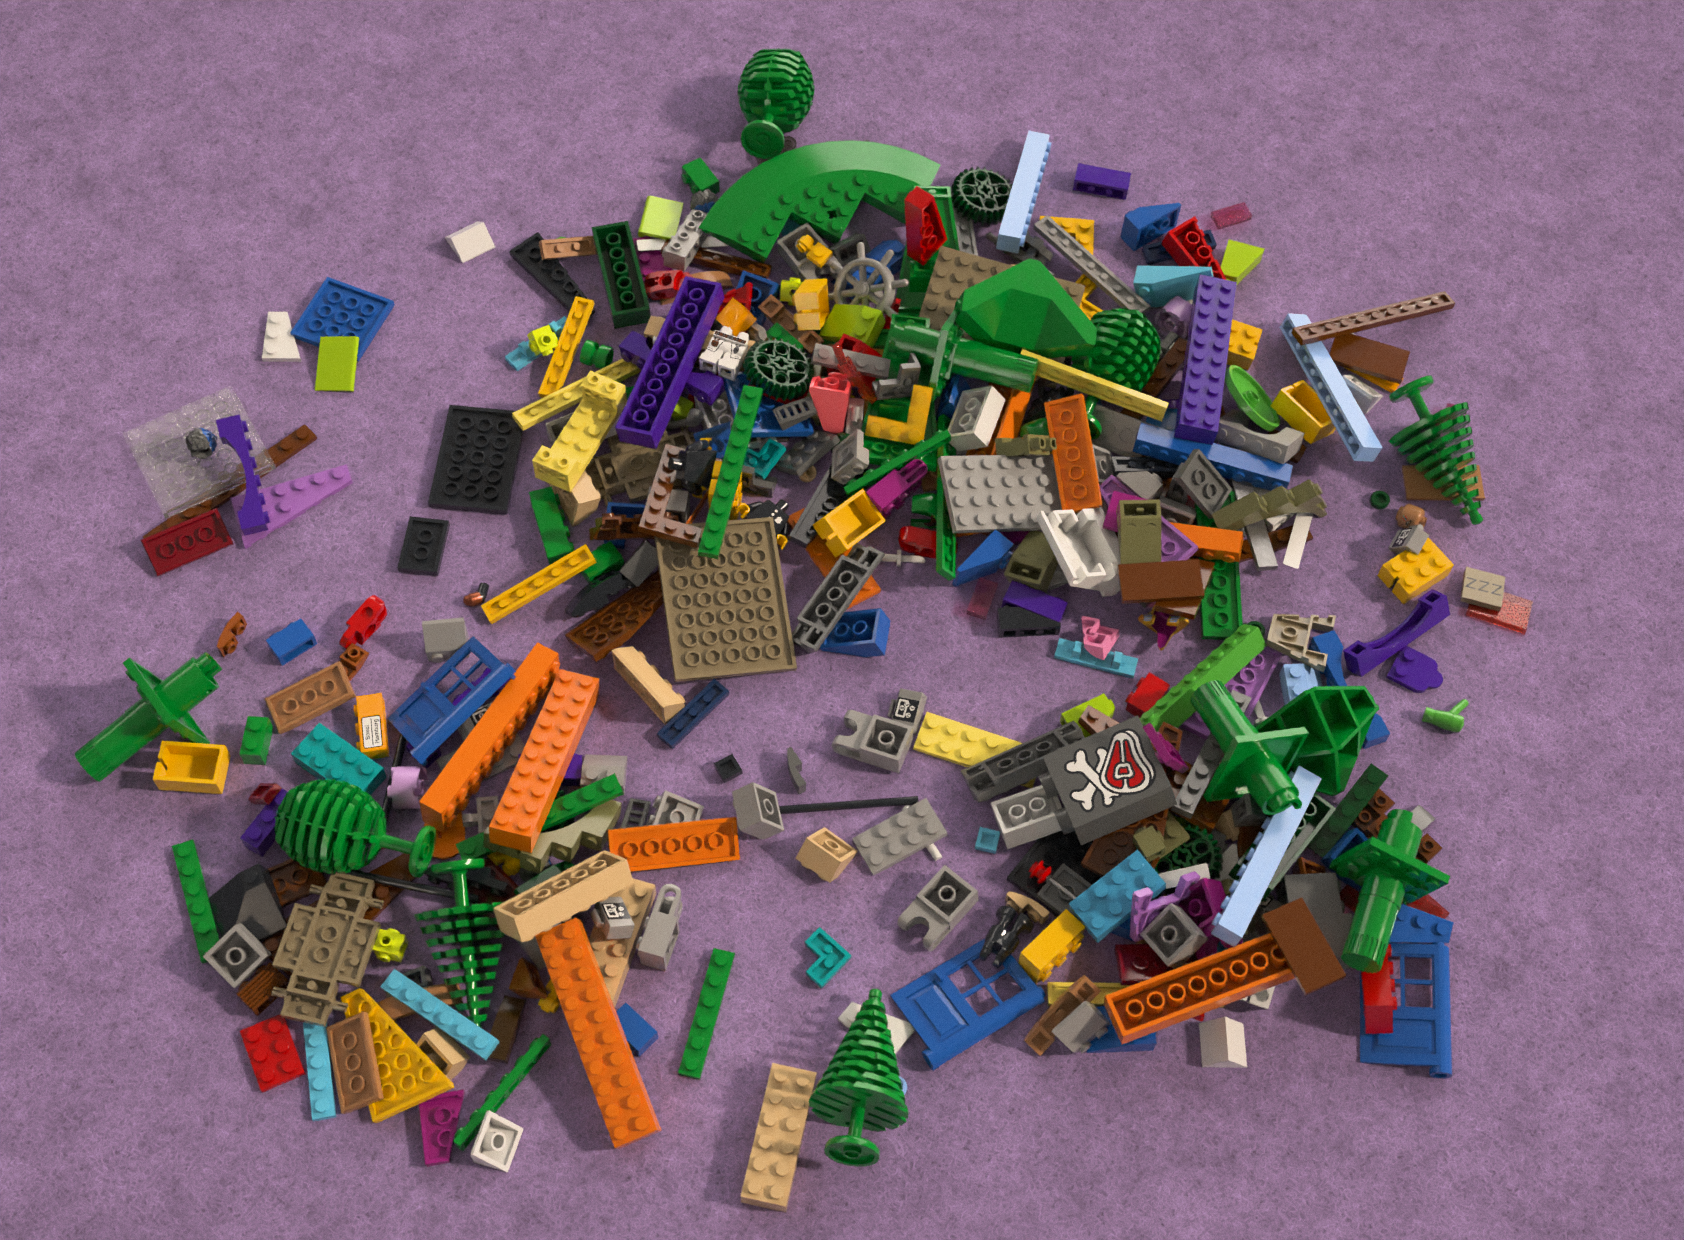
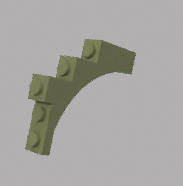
[1212,479,1327,531]
[483,800,622,874]

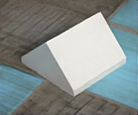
[445,222,495,263]
[1342,375,1383,414]
[1199,1017,1247,1068]
[470,1111,524,1172]

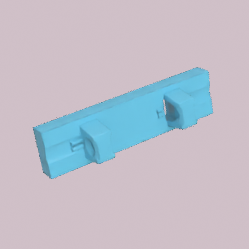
[505,316,567,371]
[1054,638,1138,679]

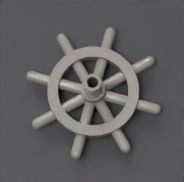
[828,242,909,318]

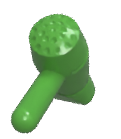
[1422,699,1468,733]

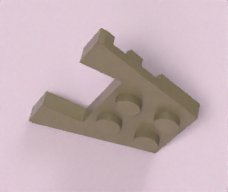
[1266,614,1336,672]

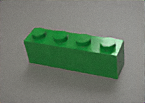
[529,486,574,565]

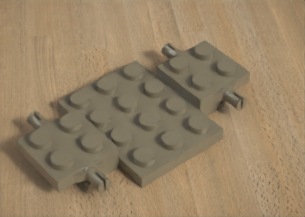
[585,426,699,508]
[272,872,384,1027]

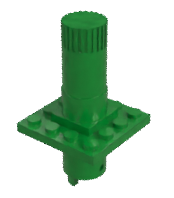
[888,310,1039,402]
[74,652,222,782]
[1190,680,1309,815]
[1329,809,1450,973]

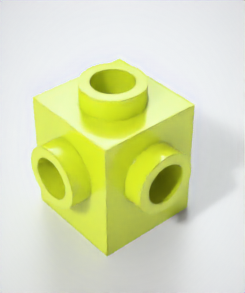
[780,277,803,305]
[527,325,558,357]
[373,928,409,963]

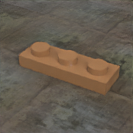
[539,236,596,260]

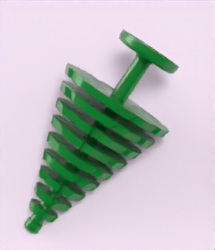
[1389,375,1483,525]
[414,859,505,1028]
[809,989,908,1167]

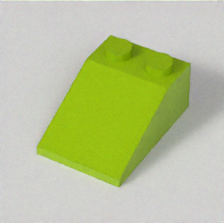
[819,304,886,348]

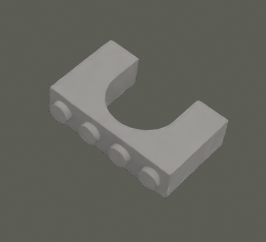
[1215,409,1304,464]

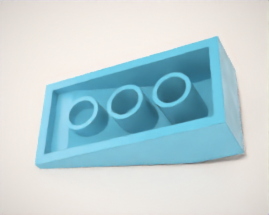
[1133,266,1213,307]

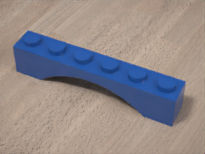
[1308,630,1390,749]

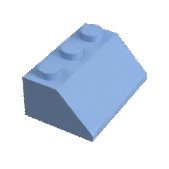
[1279,663,1322,706]

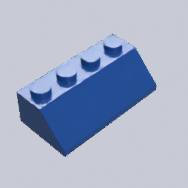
[831,240,905,300]

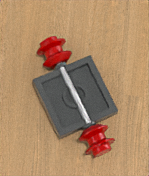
[1029,860,1092,916]

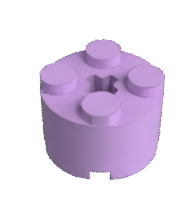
[1155,296,1192,339]
[387,766,428,809]

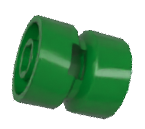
[580,340,614,369]

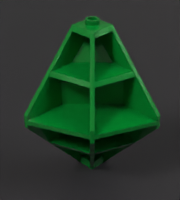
[954,258,1097,359]
[1255,686,1379,796]

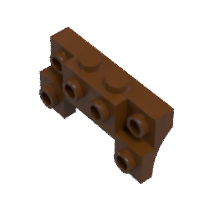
[589,512,678,540]
[1351,788,1443,864]

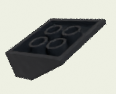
[209,863,287,941]

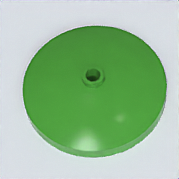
[1225,365,1280,431]

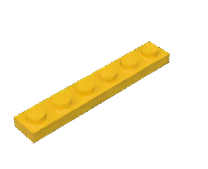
[538,296,594,398]
[481,544,597,624]

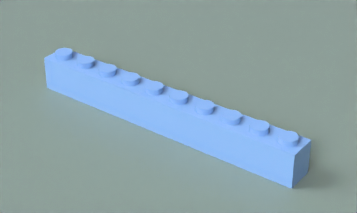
[996,131,1052,253]
[1280,313,1382,462]
[1211,766,1322,948]

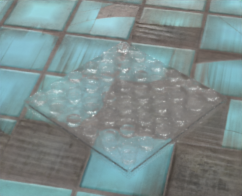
[122,385,276,519]

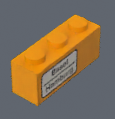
[354,693,389,759]

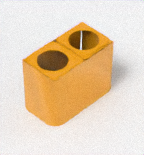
[715,298,757,337]

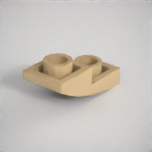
[1005,891,1050,924]

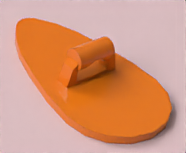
[424,811,465,860]

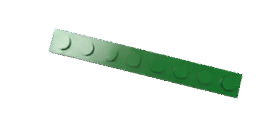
[456,773,624,860]

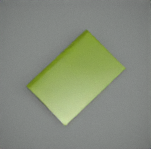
[638,196,684,240]
[315,336,359,392]

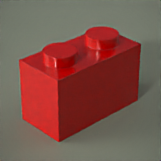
[1125,672,1170,718]

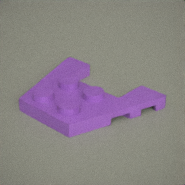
[1130,871,1201,942]

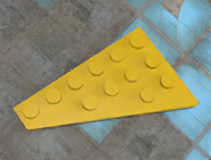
[341,988,454,1123]

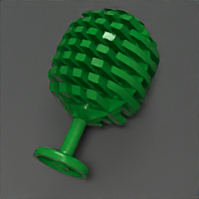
[738,48,815,159]
[1071,308,1161,440]
[275,779,436,878]

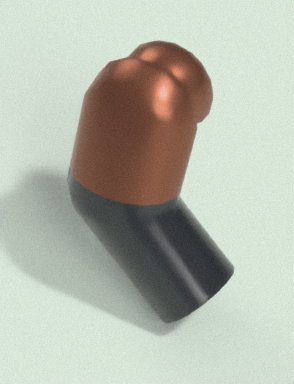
[463,583,489,607]

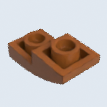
[217,611,247,657]
[339,643,369,681]

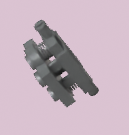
[986,231,1055,277]

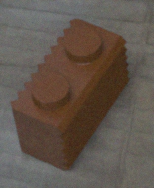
[236,963,289,1017]

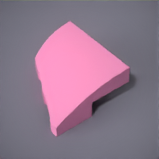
[1081,616,1120,660]

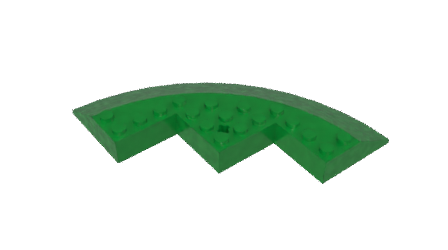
[698,140,941,263]

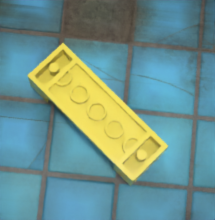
[532,371,627,493]

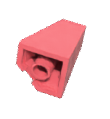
[809,372,854,434]

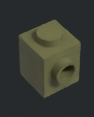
[1133,826,1166,863]

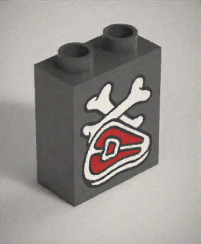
[1038,715,1177,845]

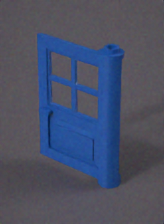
[387,636,517,767]
[890,938,1046,1071]
[1360,942,1452,1079]

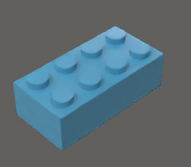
[1069,850,1166,943]

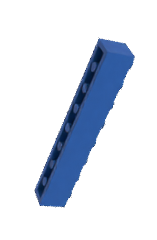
[1132,422,1293,491]

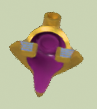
[1138,605,1189,651]

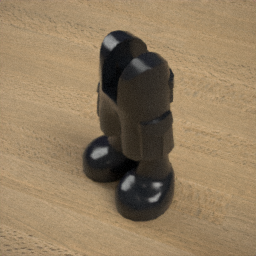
[979,906,1034,968]

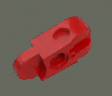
[644,270,694,300]
[898,526,958,559]
[339,595,387,649]

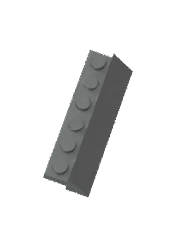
[792,543,885,654]
[961,721,1085,803]

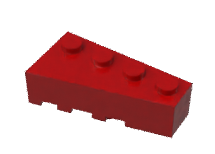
[904,186,947,266]
[1161,216,1227,280]
[1361,944,1397,1034]

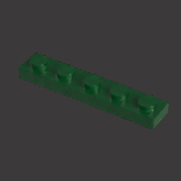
[1307,763,1388,858]

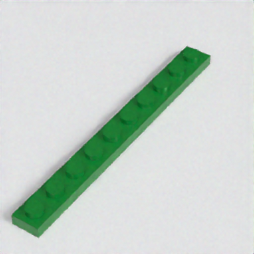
[698,385,763,559]
[936,414,956,581]

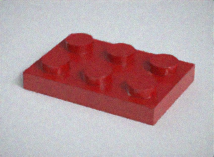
[240,1014,306,1093]

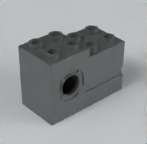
[1276,872,1353,969]

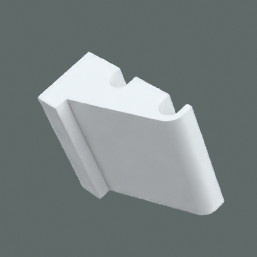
[1036,508,1120,597]

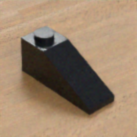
[996,606,1061,638]

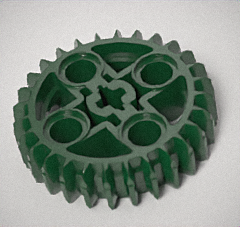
[951,166,1013,226]
[743,337,815,401]
[1154,823,1223,896]

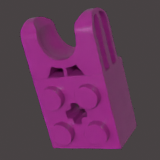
[866,459,928,520]
[1178,878,1243,960]

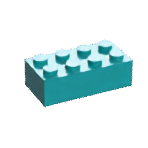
[291,723,387,795]

